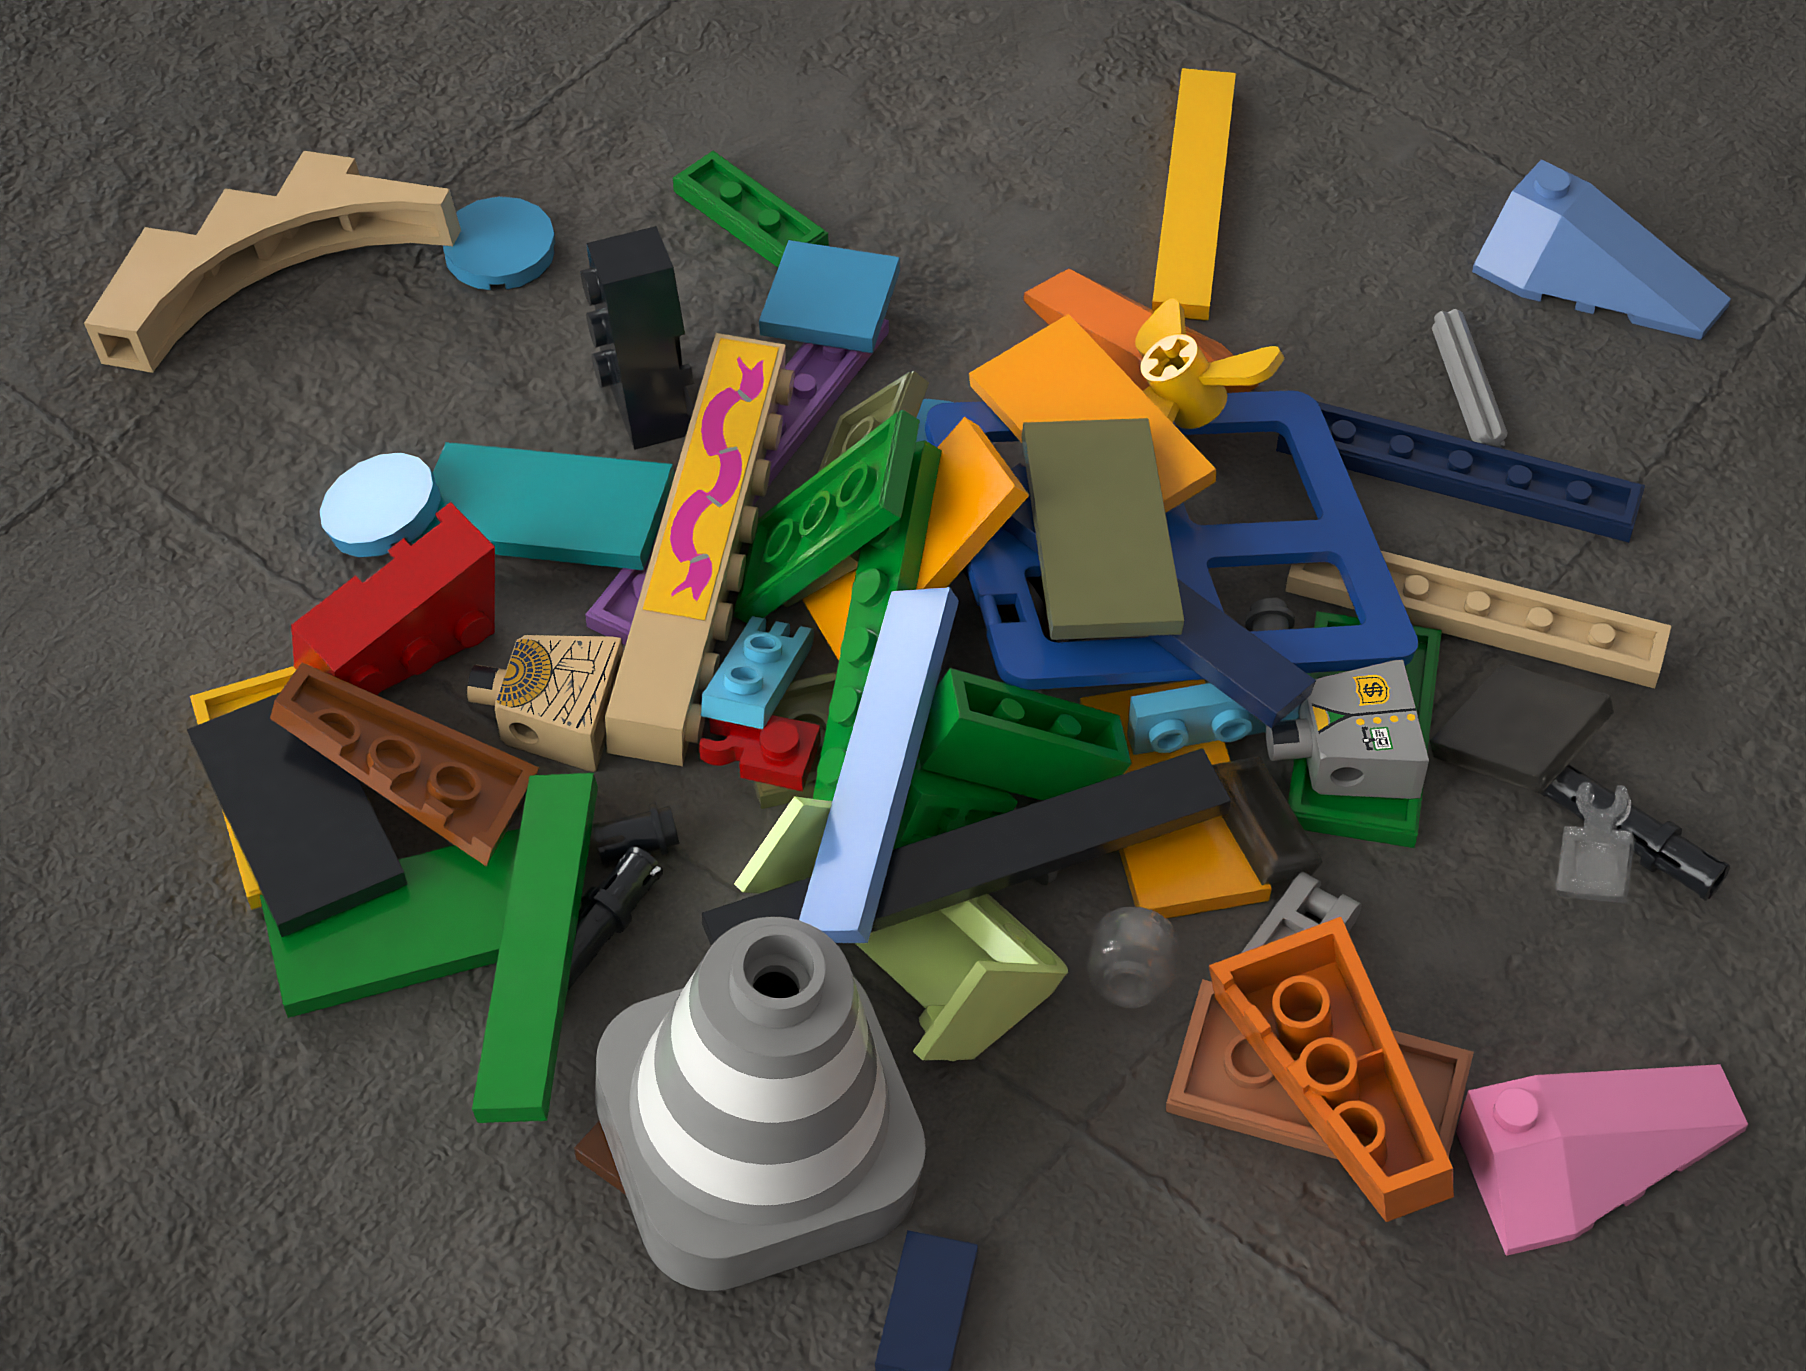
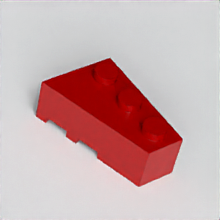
[291,502,495,695]

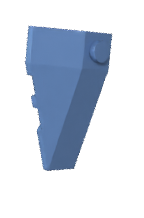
[1472,159,1731,340]

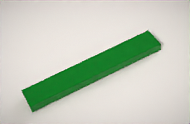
[472,773,598,1123]

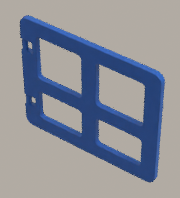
[925,391,1418,690]

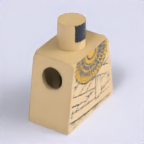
[467,635,623,772]

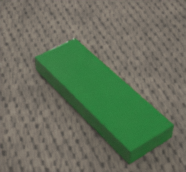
[673,151,829,268]

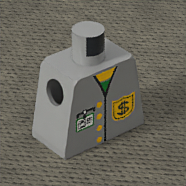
[1266,660,1429,799]

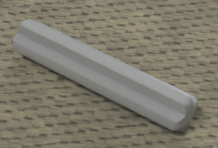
[1432,309,1508,448]

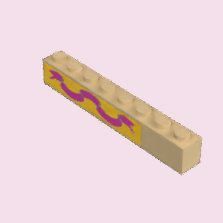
[605,333,795,767]

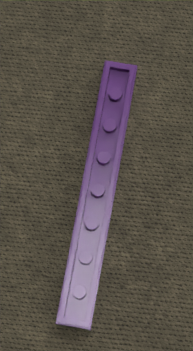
[585,319,889,645]

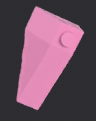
[1456,1064,1748,1256]

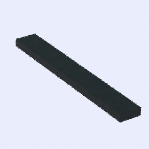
[702,748,1231,946]

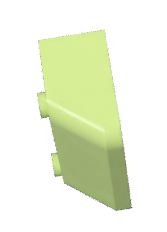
[734,796,1068,1061]

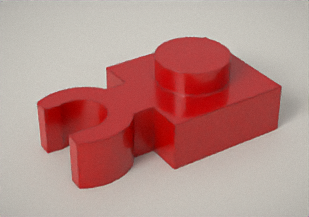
[699,715,821,792]

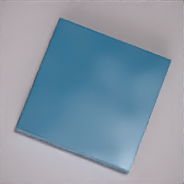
[759,240,900,353]

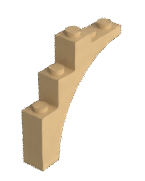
[84,151,461,373]

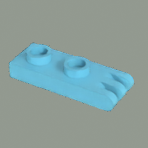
[701,616,814,729]
[1127,683,1301,755]

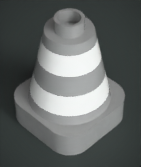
[595,917,926,1291]

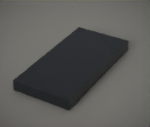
[187,693,408,938]

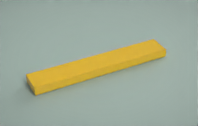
[1152,68,1236,321]

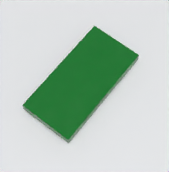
[734,409,920,624]
[1284,611,1442,848]
[260,828,520,1018]

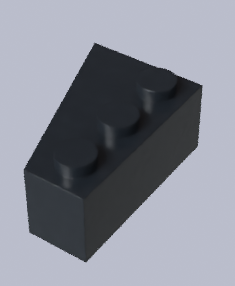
[580,226,694,450]

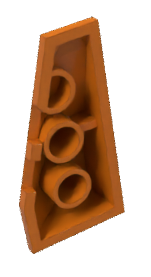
[1024,268,1259,393]

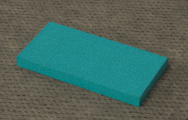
[411,442,675,570]

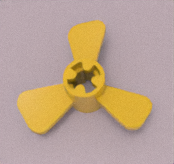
[1135,298,1284,429]

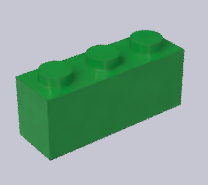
[918,668,1132,800]

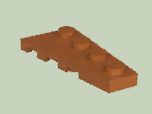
[270,662,539,866]

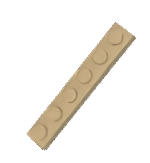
[1285,551,1671,689]

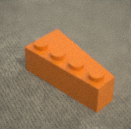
[1209,917,1454,1222]

